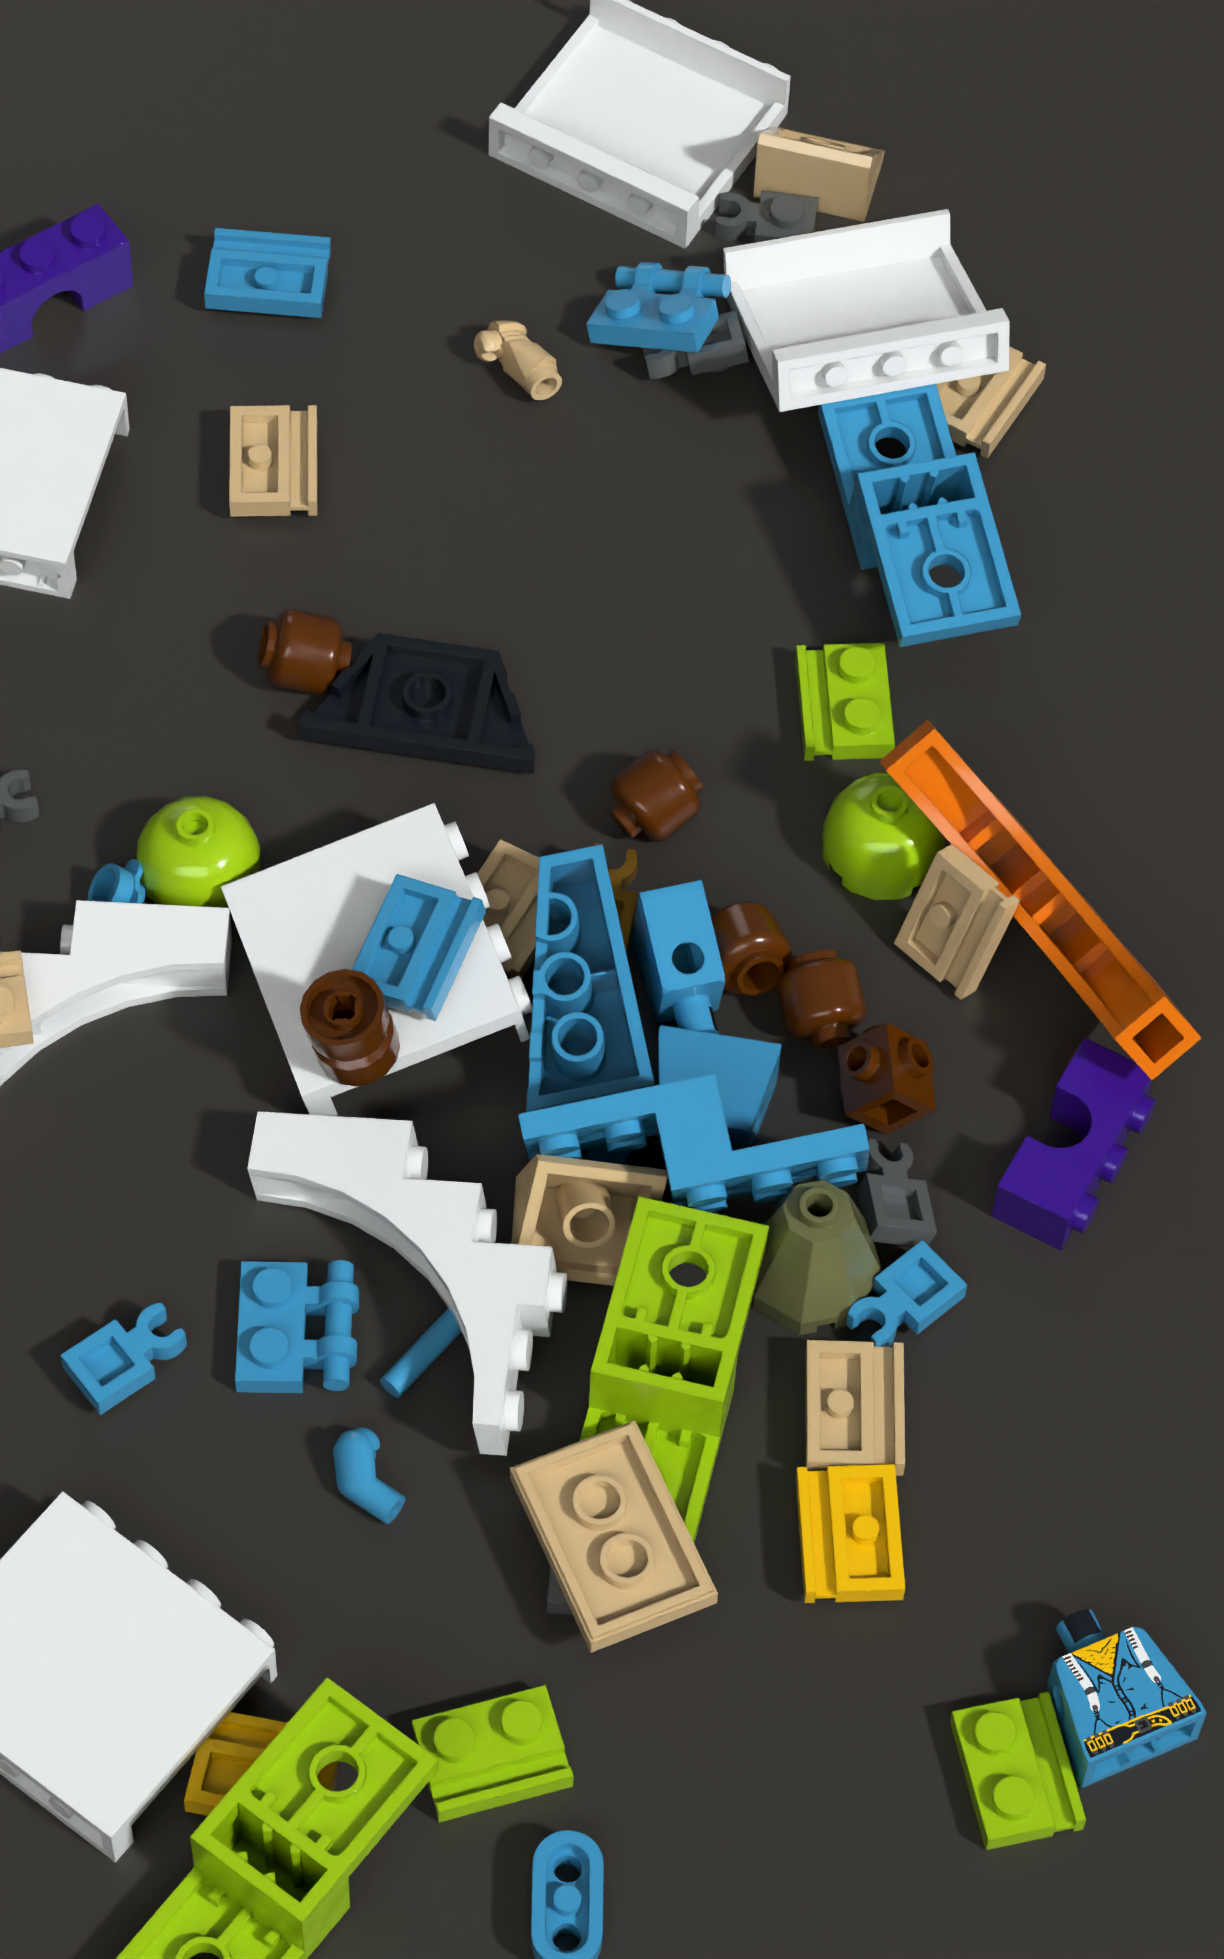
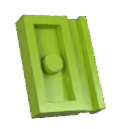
[795,643,895,761]
[412,1685,574,1823]
[950,1691,1086,1850]

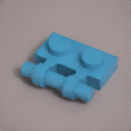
[586,262,731,353]
[235,1260,360,1393]

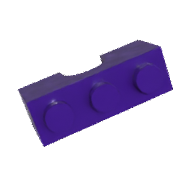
[0,203,133,354]
[991,1038,1157,1251]

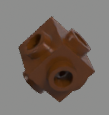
[838,1022,936,1135]

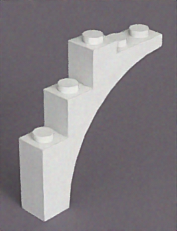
[0,900,232,1087]
[247,1111,568,1456]

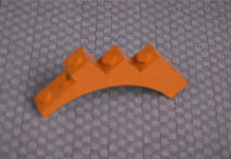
[879,720,1201,1080]

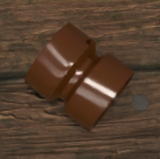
[300,969,400,1086]

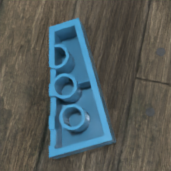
[526,844,655,1112]

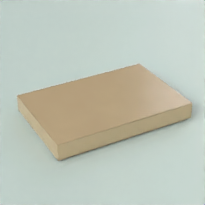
[510,1420,718,1653]

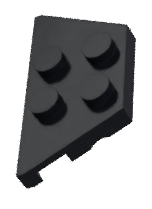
[298,633,536,774]

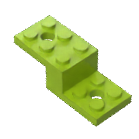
[580,1196,769,1543]
[116,1677,438,1959]

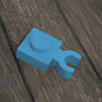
[846,1240,967,1347]
[60,1303,187,1415]

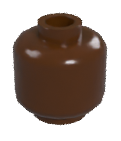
[258,609,352,694]
[609,750,703,842]
[711,901,792,996]
[777,950,867,1049]

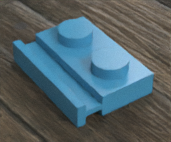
[204,228,331,318]
[352,874,486,1021]

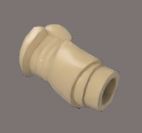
[474,320,562,400]

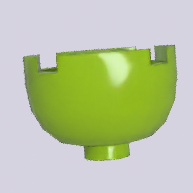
[822,773,947,900]
[136,796,261,908]

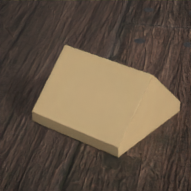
[753,126,885,222]
[511,1154,668,1286]

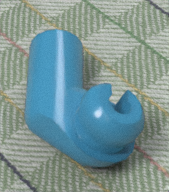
[333,1427,405,1525]

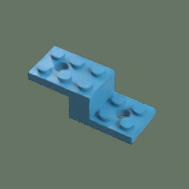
[817,384,1021,647]
[518,1073,870,1213]

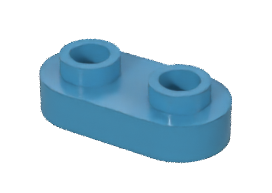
[531,1830,604,1959]

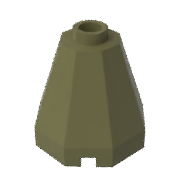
[751,1180,882,1335]

